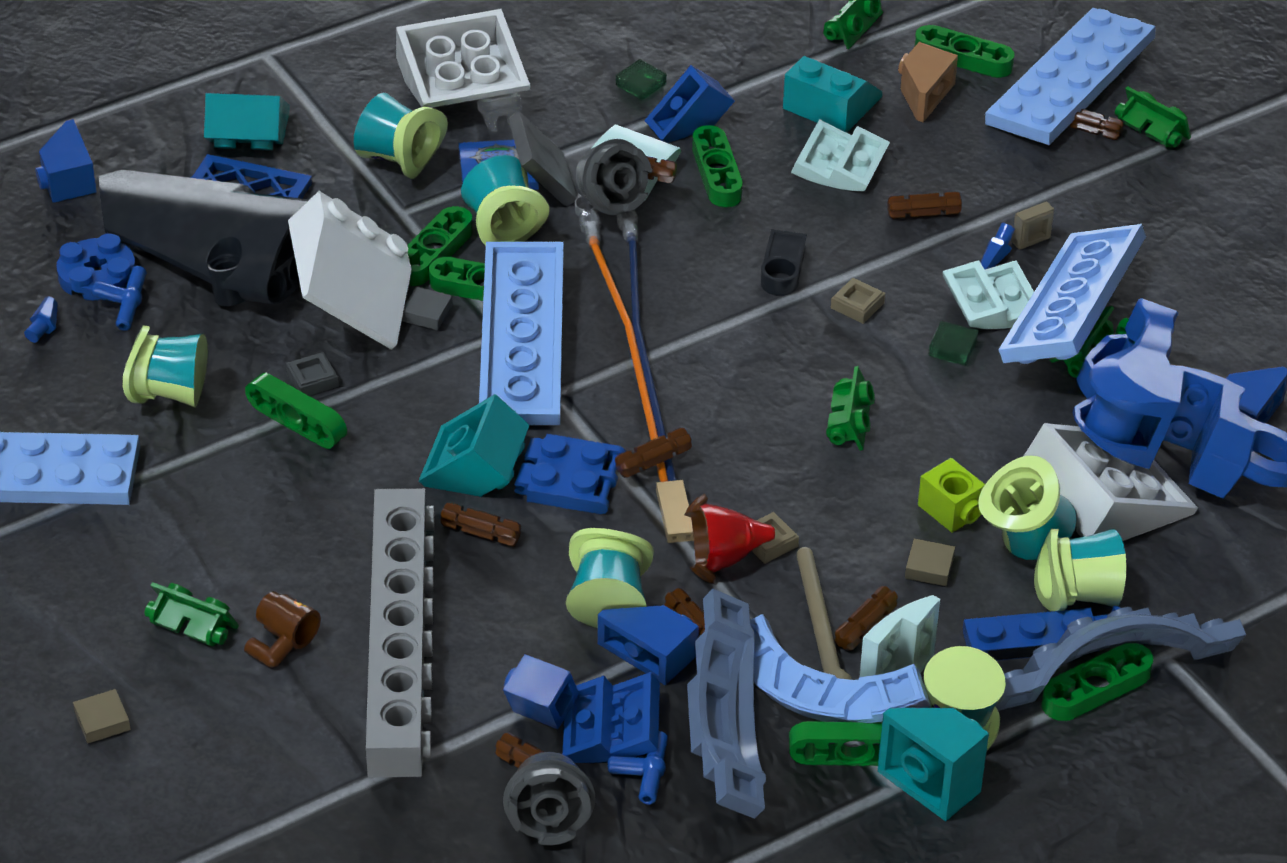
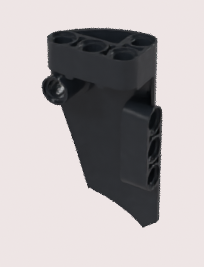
[99,170,309,306]

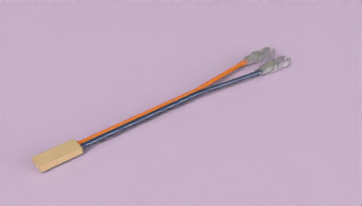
[575,193,694,543]

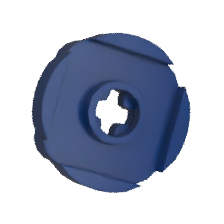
[56,234,135,301]

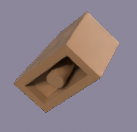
[898,42,958,122]

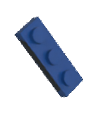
[963,608,1099,661]

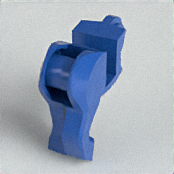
[1072,298,1287,498]

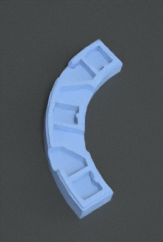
[750,614,931,723]

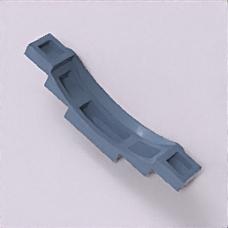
[687,589,766,819]
[995,607,1246,711]

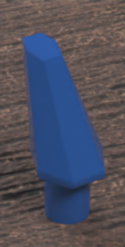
[980,223,1015,270]
[24,296,58,343]

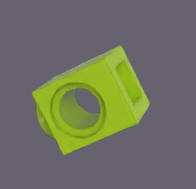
[918,458,985,533]

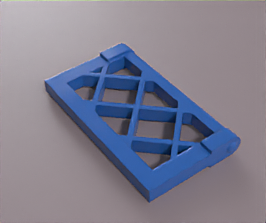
[190,154,312,199]

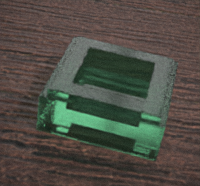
[616,59,667,100]
[928,321,979,366]

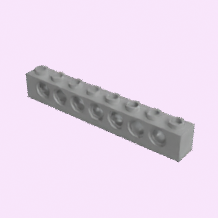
[366,488,434,778]

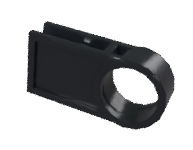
[760,229,807,296]

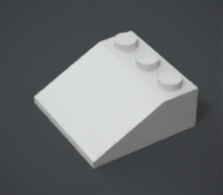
[396,9,530,108]
[288,191,412,350]
[1023,423,1198,541]

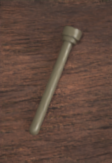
[796,547,852,680]

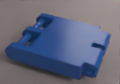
[514,434,626,514]

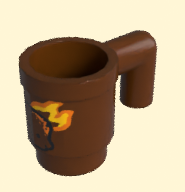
[244,591,321,667]

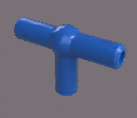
[91,266,147,331]
[608,731,668,804]

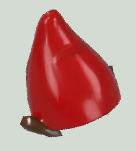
[684,493,775,584]

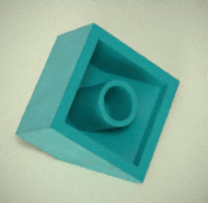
[783,56,882,133]
[204,93,290,150]
[418,394,530,497]
[877,708,989,822]

